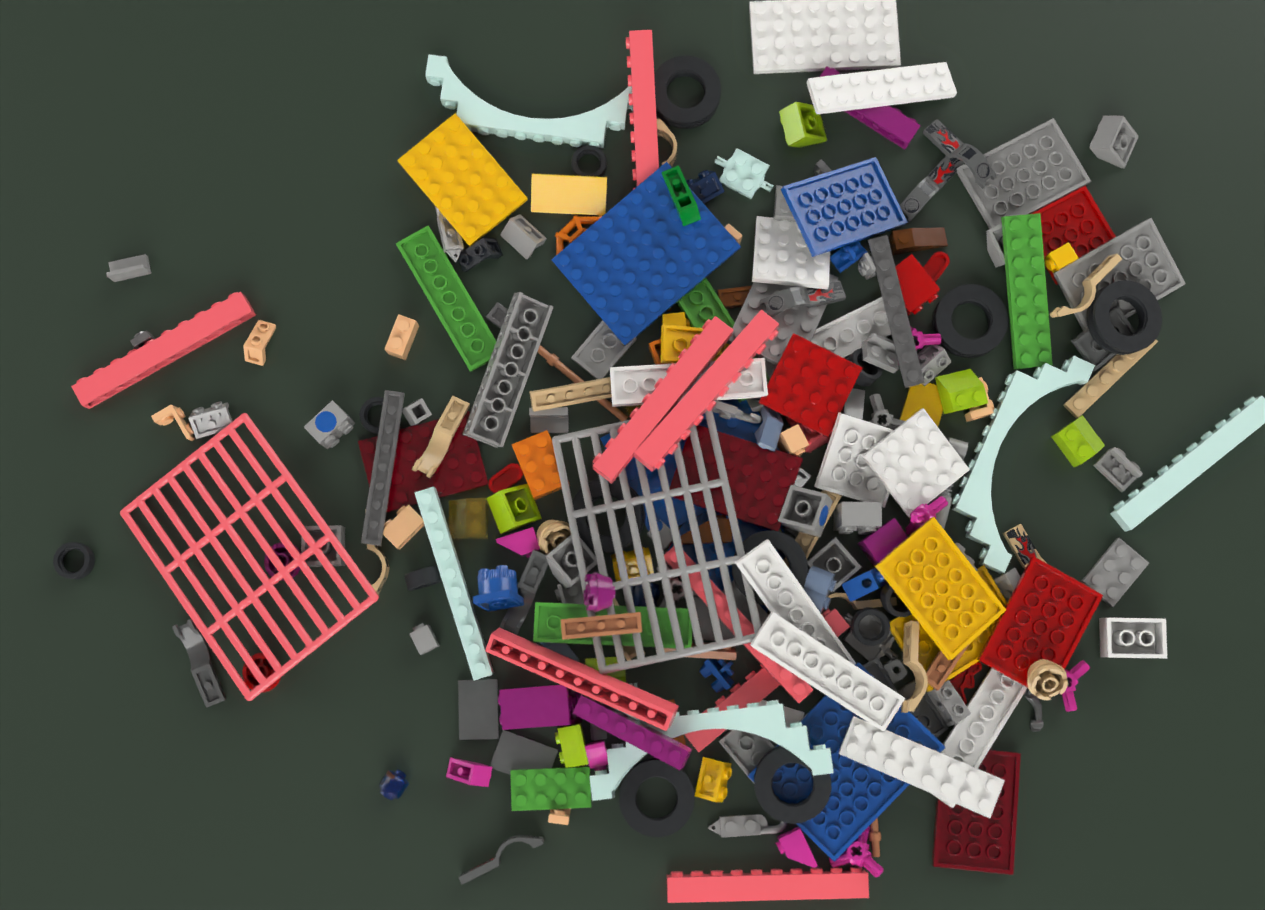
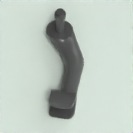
[1024,688,1044,732]

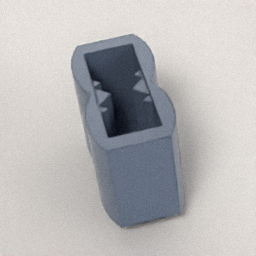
[803,566,837,613]

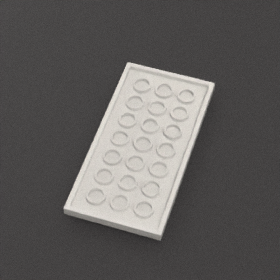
[749,0,901,74]

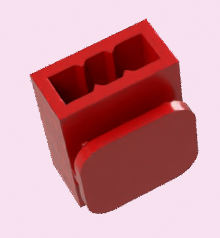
[895,254,941,316]

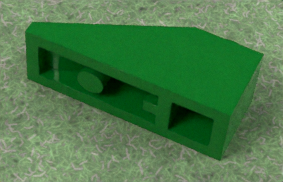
[661,165,701,227]

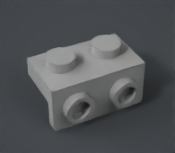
[1093,447,1143,492]

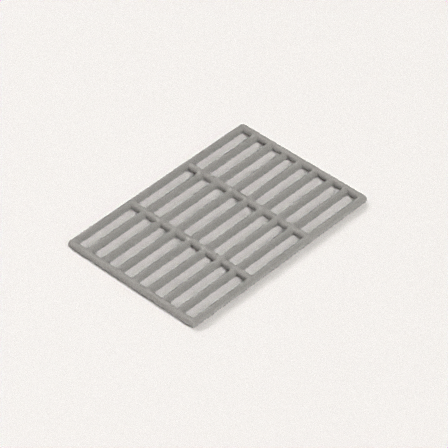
[552,410,761,674]

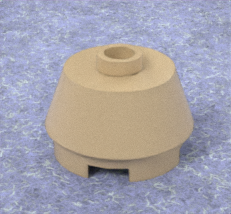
[537,519,571,554]
[1027,660,1068,700]

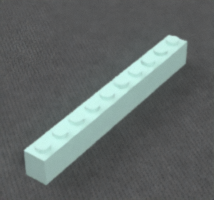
[1110,396,1265,531]
[415,487,494,680]

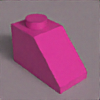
[496,527,541,558]
[584,740,608,771]
[446,757,492,787]
[776,827,818,868]

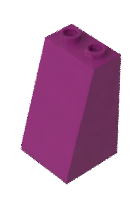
[857,518,908,600]
[498,684,582,730]

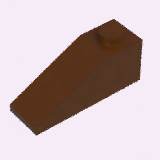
[889,227,948,255]
[673,515,732,545]

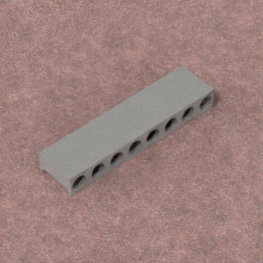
[463,292,553,448]

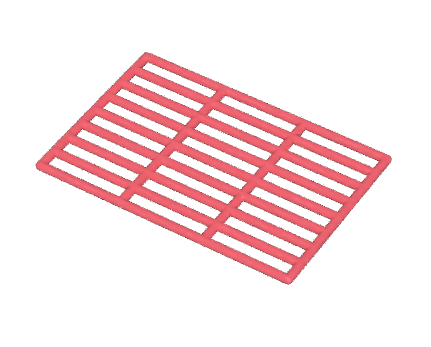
[120,413,379,701]

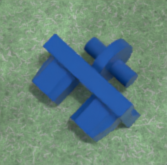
[830,241,867,273]
[699,659,734,693]

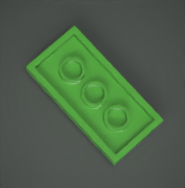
[510,766,592,811]

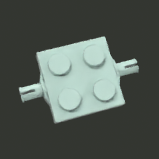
[714,148,774,199]

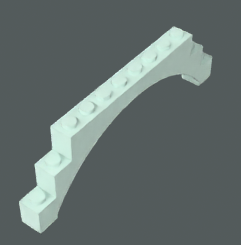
[425,54,633,148]
[951,356,1095,574]
[590,700,834,801]

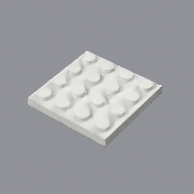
[752,216,830,290]
[862,408,970,518]
[814,413,894,508]

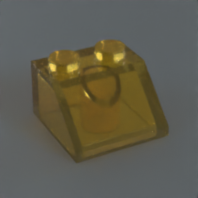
[449,498,488,539]

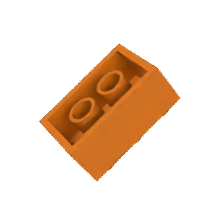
[512,430,570,500]

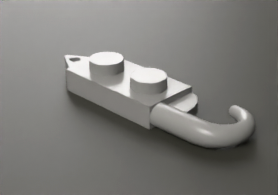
[435,206,464,262]
[712,400,762,423]
[708,814,787,838]

